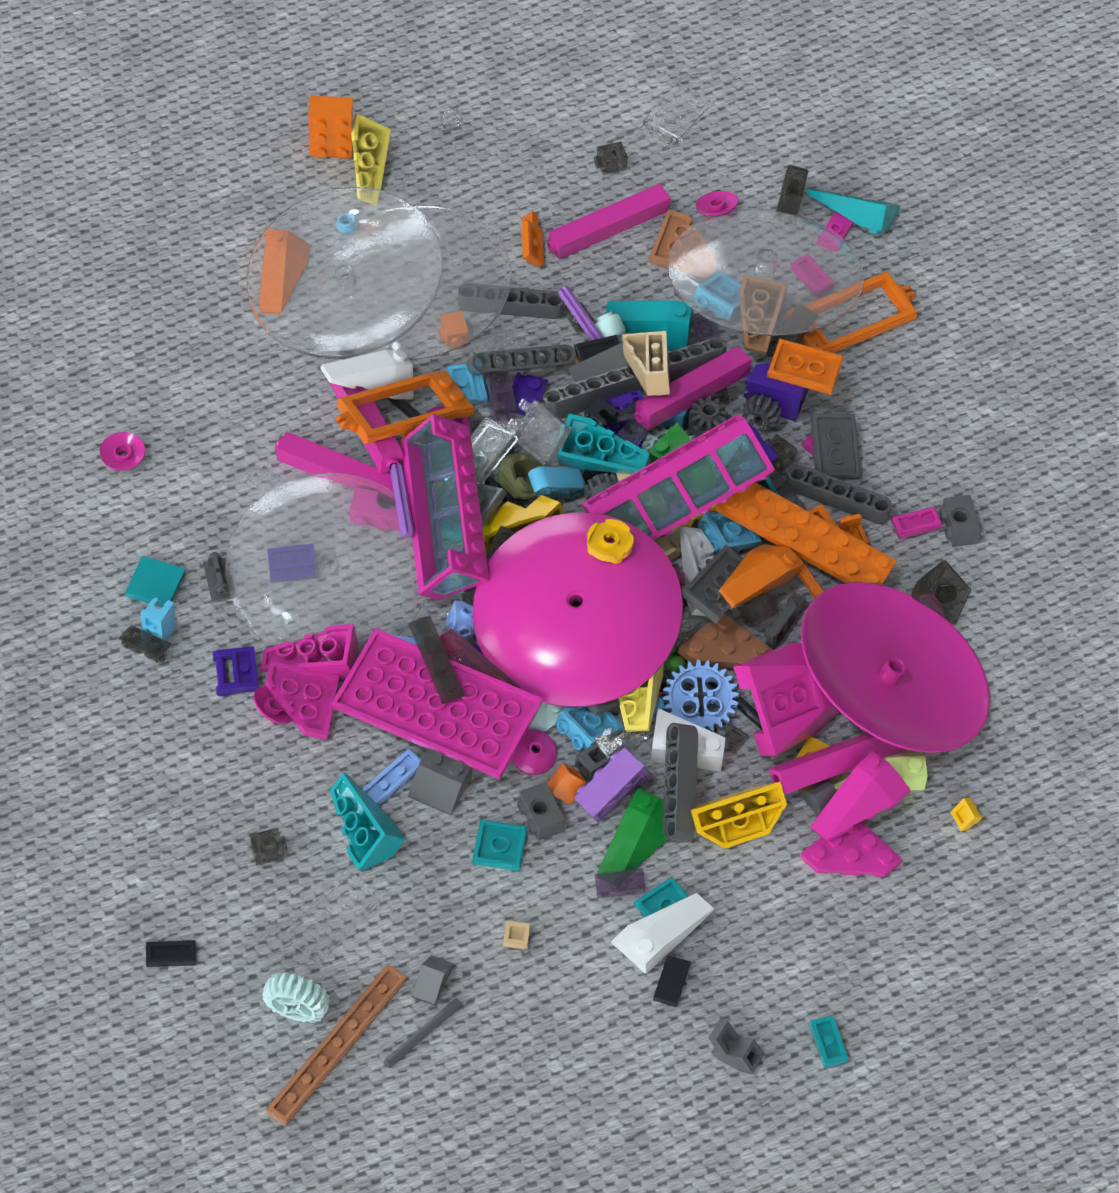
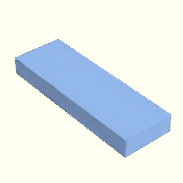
[362,749,422,807]

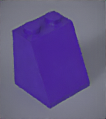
[743,363,809,422]

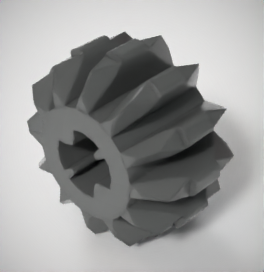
[743,394,782,431]

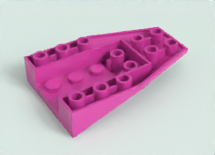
[733,643,840,756]

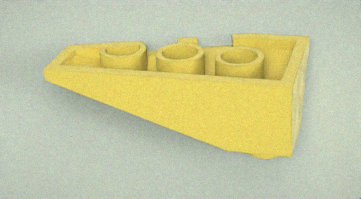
[351,113,391,207]
[619,663,664,732]

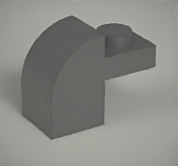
[709,1019,764,1074]

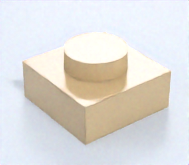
[503,921,530,949]

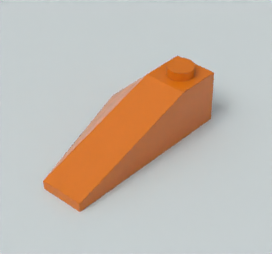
[719,544,804,608]

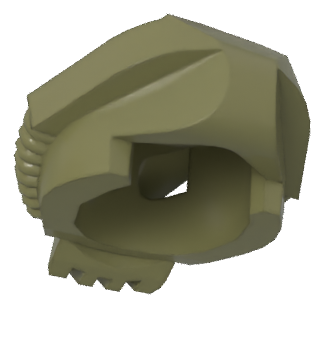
[497,453,543,500]

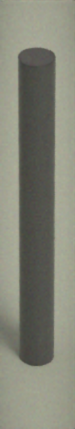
[383,998,462,1068]

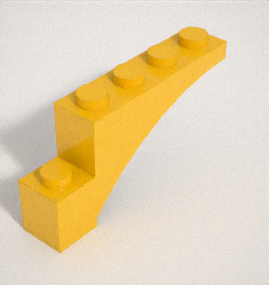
[447,495,564,576]

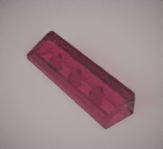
[433,629,520,688]

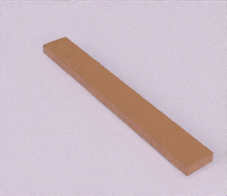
[266,964,407,1126]

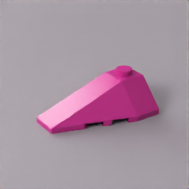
[260,624,359,680]
[810,751,910,841]

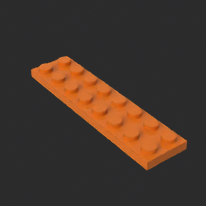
[715,472,897,585]

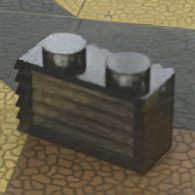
[777,165,808,216]

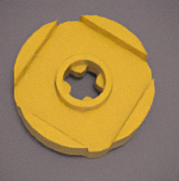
[587,519,634,564]

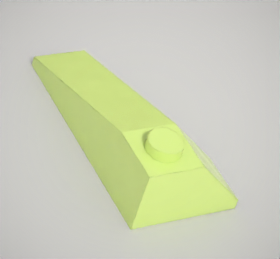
[829,749,928,792]

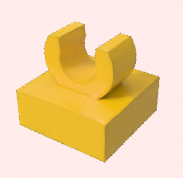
[950,798,983,831]

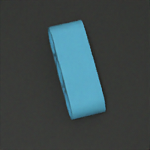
[528,466,586,498]

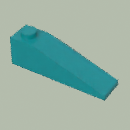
[806,189,900,234]
[605,300,694,351]

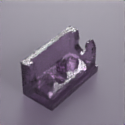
[484,372,517,424]

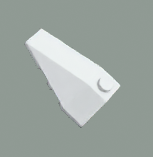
[320,350,414,400]
[679,526,742,616]
[611,893,714,974]

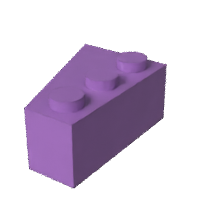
[574,747,652,823]

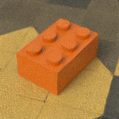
[308,96,353,159]

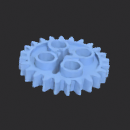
[662,660,739,732]

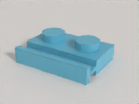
[447,362,488,405]

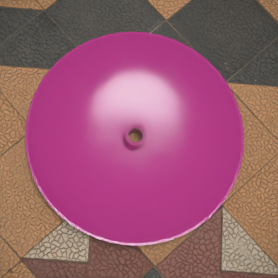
[473,512,683,707]
[801,582,990,753]

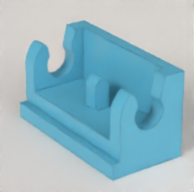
[141,597,176,646]

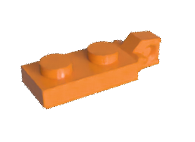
[522,211,544,267]

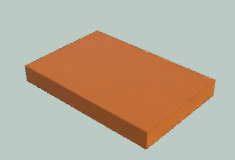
[767,339,844,395]

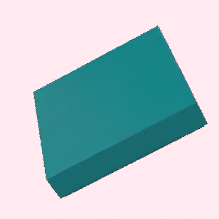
[125,556,186,607]
[472,819,528,872]
[634,877,689,917]

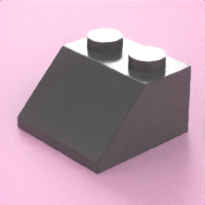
[408,748,472,816]

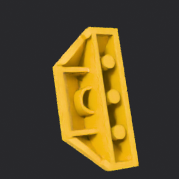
[691,782,787,849]

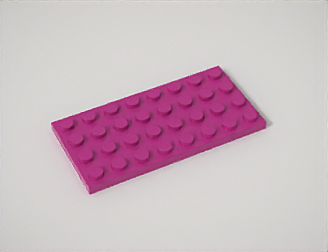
[331,628,543,780]

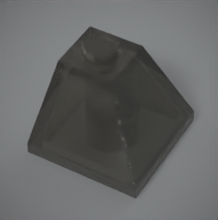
[911,560,972,625]

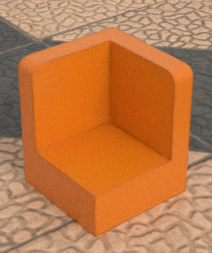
[547,762,586,805]

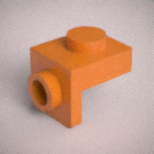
[839,514,870,545]

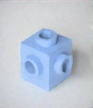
[446,600,475,639]

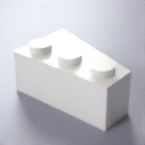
[651,708,725,772]

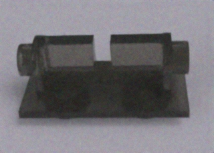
[119,625,171,663]

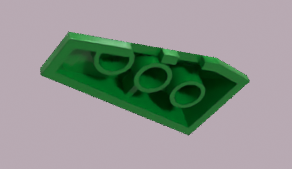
[596,788,669,886]

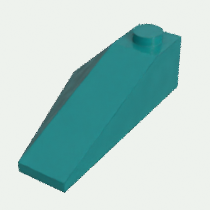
[556,414,650,474]
[330,772,406,871]

